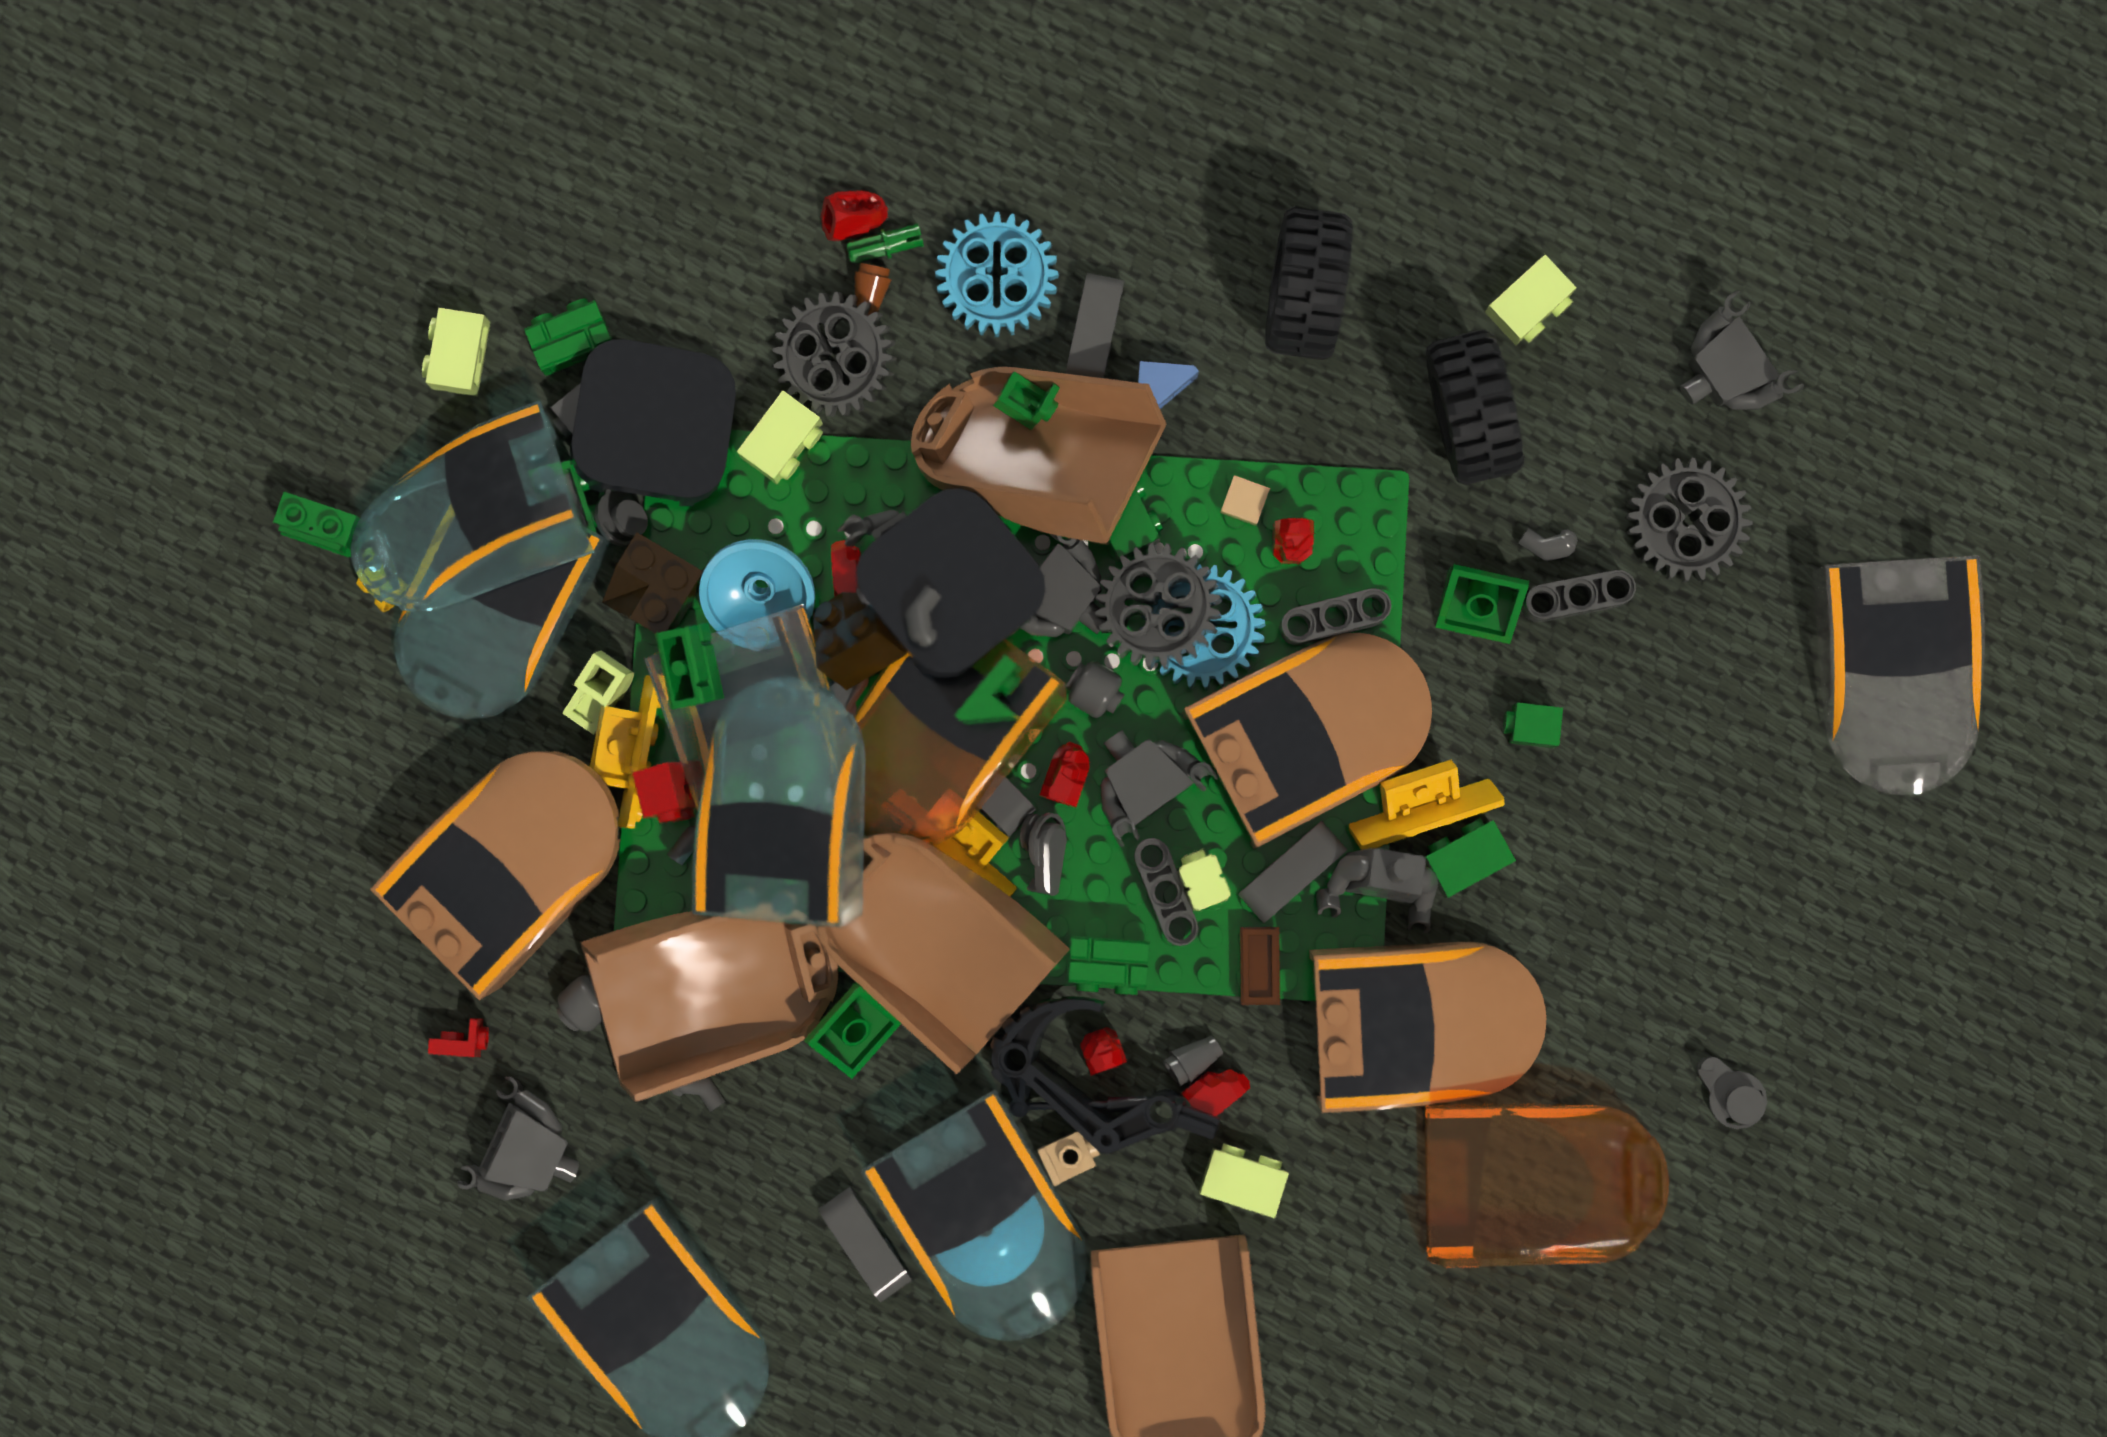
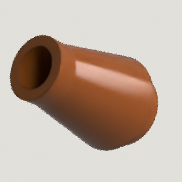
[855,263,892,315]

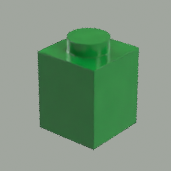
[1503,702,1563,748]

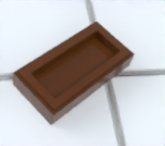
[1240,927,1280,1005]

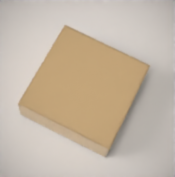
[1220,475,1270,526]

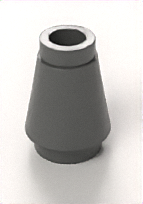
[1163,1035,1223,1087]

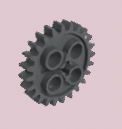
[772,292,897,417]
[1625,458,1753,583]
[1095,544,1222,670]

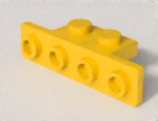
[590,675,665,829]
[1349,760,1505,850]
[883,787,1017,897]

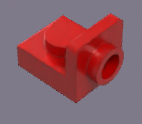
[428,1018,489,1057]

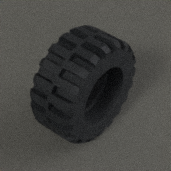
[1265,207,1353,360]
[1425,329,1524,485]

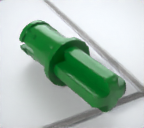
[847,223,924,263]

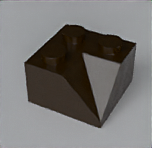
[602,532,703,634]
[813,592,907,690]

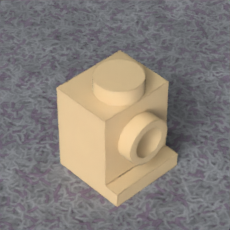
[1037,1131,1100,1186]

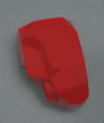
[821,191,888,241]
[1272,518,1314,564]
[831,540,861,597]
[1040,742,1090,808]
[1080,1027,1127,1075]
[1181,1069,1250,1116]

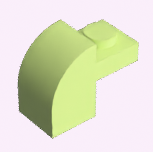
[562,651,634,735]

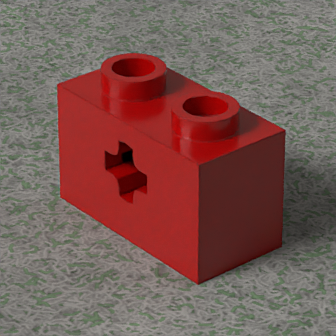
[632,762,703,823]

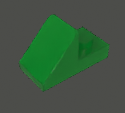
[955,655,1023,724]

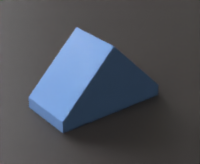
[1138,361,1199,409]

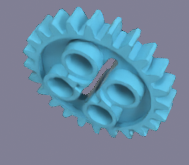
[935,212,1059,337]
[1140,564,1266,690]

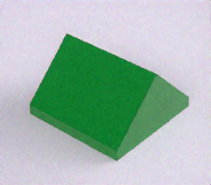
[1435,564,1529,644]
[804,982,901,1079]

